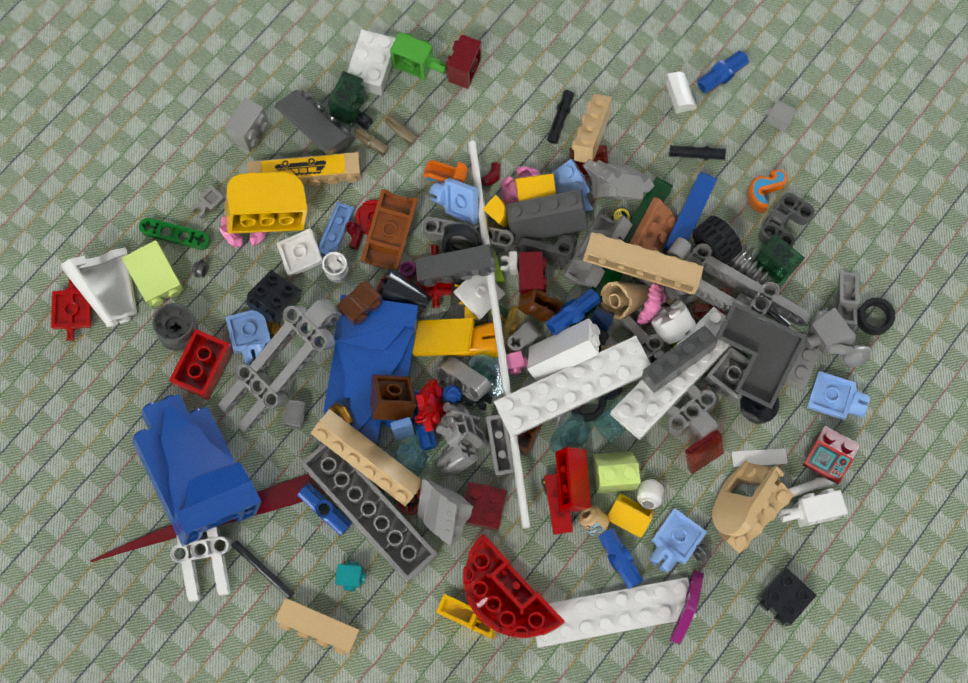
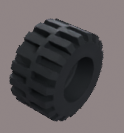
[692,215,742,264]

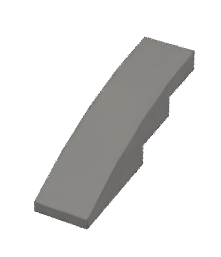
[836,271,859,346]

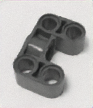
[758,193,814,254]

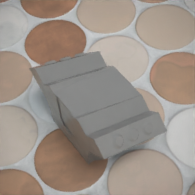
[583,159,654,200]
[417,478,473,546]

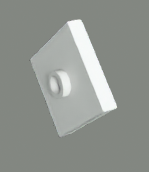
[277,228,323,277]
[453,275,506,320]

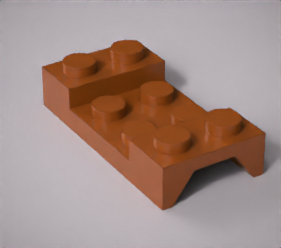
[361,189,418,271]

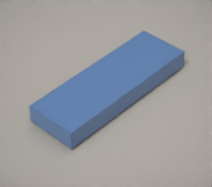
[318,202,355,256]
[391,417,415,441]

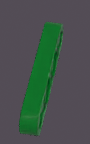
[139,218,211,250]

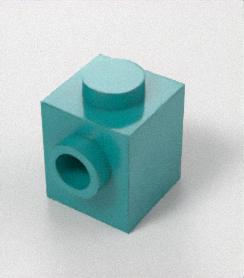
[335,561,366,591]

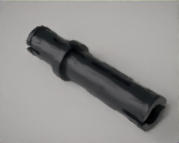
[546,90,575,144]
[669,145,726,161]

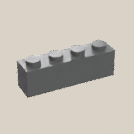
[415,244,496,287]
[642,325,718,393]

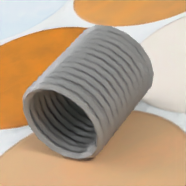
[282,400,307,429]

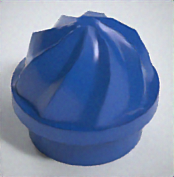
[442,385,462,404]

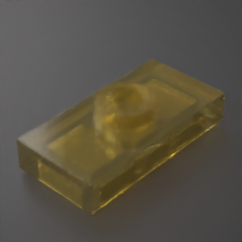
[502,305,519,347]

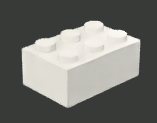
[345,29,396,96]

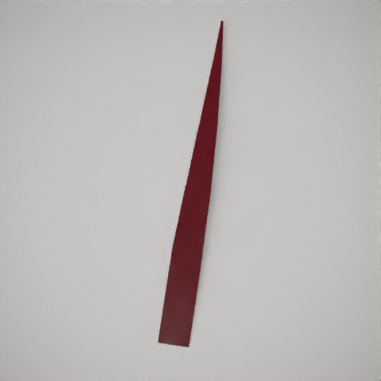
[91,474,325,562]

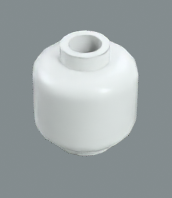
[637,479,664,509]

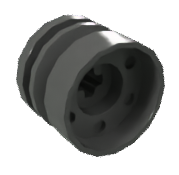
[152,302,198,351]

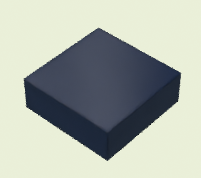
[591,306,615,332]

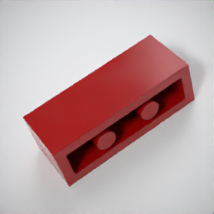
[555,447,591,512]

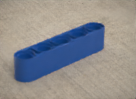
[663,171,717,251]

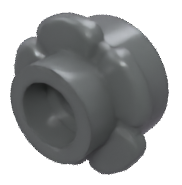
[192,260,209,278]
[693,544,711,563]

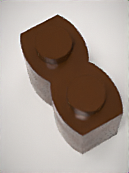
[337,280,383,326]
[518,289,563,323]
[517,424,542,457]

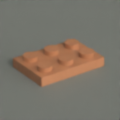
[629,197,677,253]

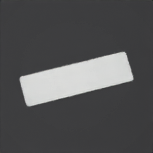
[732,448,788,467]

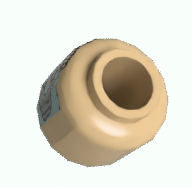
[580,506,609,536]

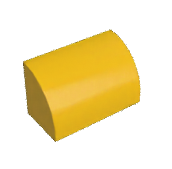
[514,173,556,201]
[483,195,509,229]
[608,493,655,538]

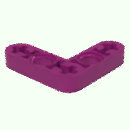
[670,570,704,645]

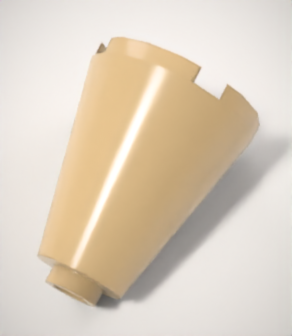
[600,281,649,320]

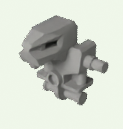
[436,402,491,476]

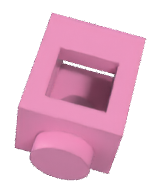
[498,351,528,375]

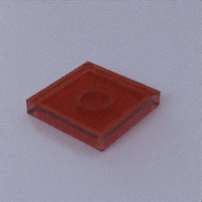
[685,430,724,474]

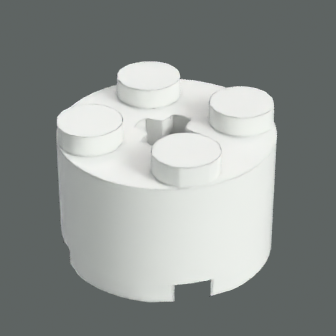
[651,300,696,344]

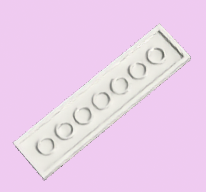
[610,307,730,440]
[494,336,651,438]
[536,577,696,648]

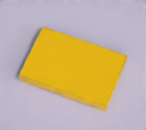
[412,318,474,356]

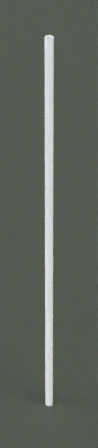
[468,141,530,529]

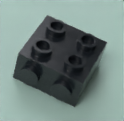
[246,270,302,325]
[756,567,817,626]

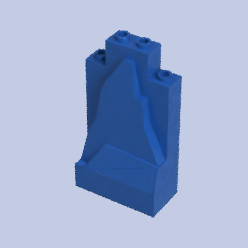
[323,295,420,446]
[133,394,261,547]

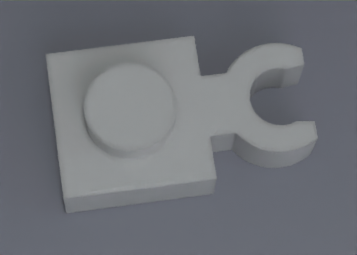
[191,185,226,219]

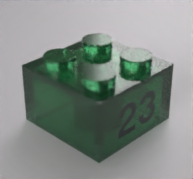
[328,71,368,126]
[753,234,805,286]

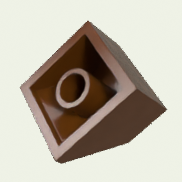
[370,375,417,420]

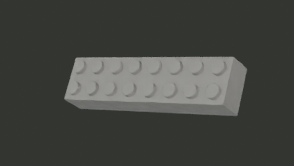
[300,444,437,584]

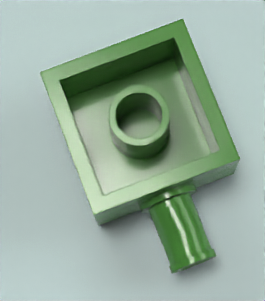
[390,32,448,80]

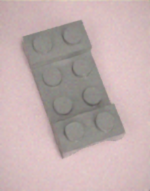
[563,213,633,287]

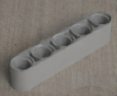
[423,217,514,252]

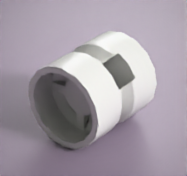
[322,252,349,283]

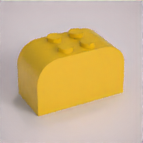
[225,172,307,234]

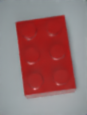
[169,329,233,401]

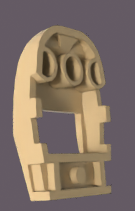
[712,461,784,537]

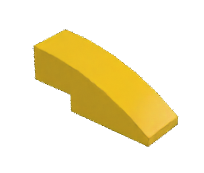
[436,594,498,640]

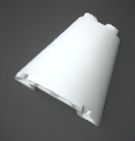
[61,247,137,328]

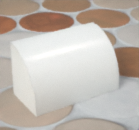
[665,72,697,114]

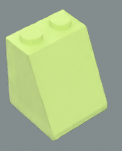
[122,240,184,307]
[593,451,641,494]

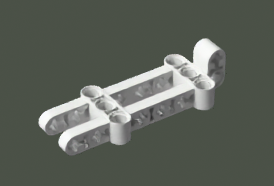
[170,526,232,602]

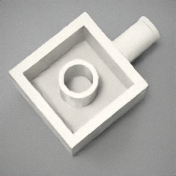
[779,488,848,528]

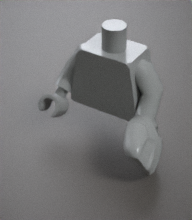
[804,307,871,368]

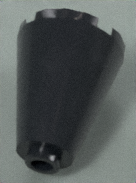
[378,267,430,311]

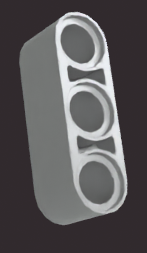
[436,357,491,401]

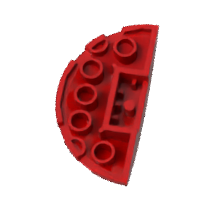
[463,534,565,638]

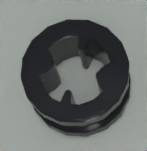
[355,112,373,130]

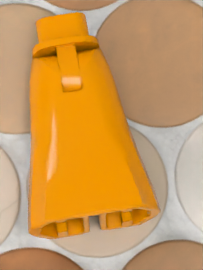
[451,321,498,358]

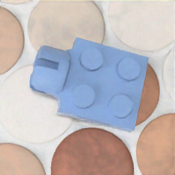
[551,159,593,213]
[430,178,478,225]
[225,310,271,364]
[807,371,870,420]
[650,508,707,572]

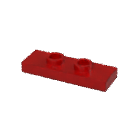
[544,474,573,535]

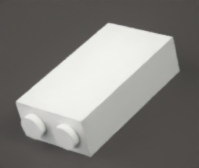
[527,318,600,382]

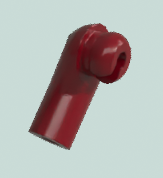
[481,162,500,186]
[345,221,363,250]

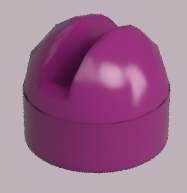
[400,261,416,277]

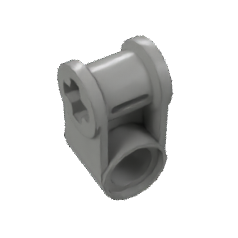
[506,321,542,354]

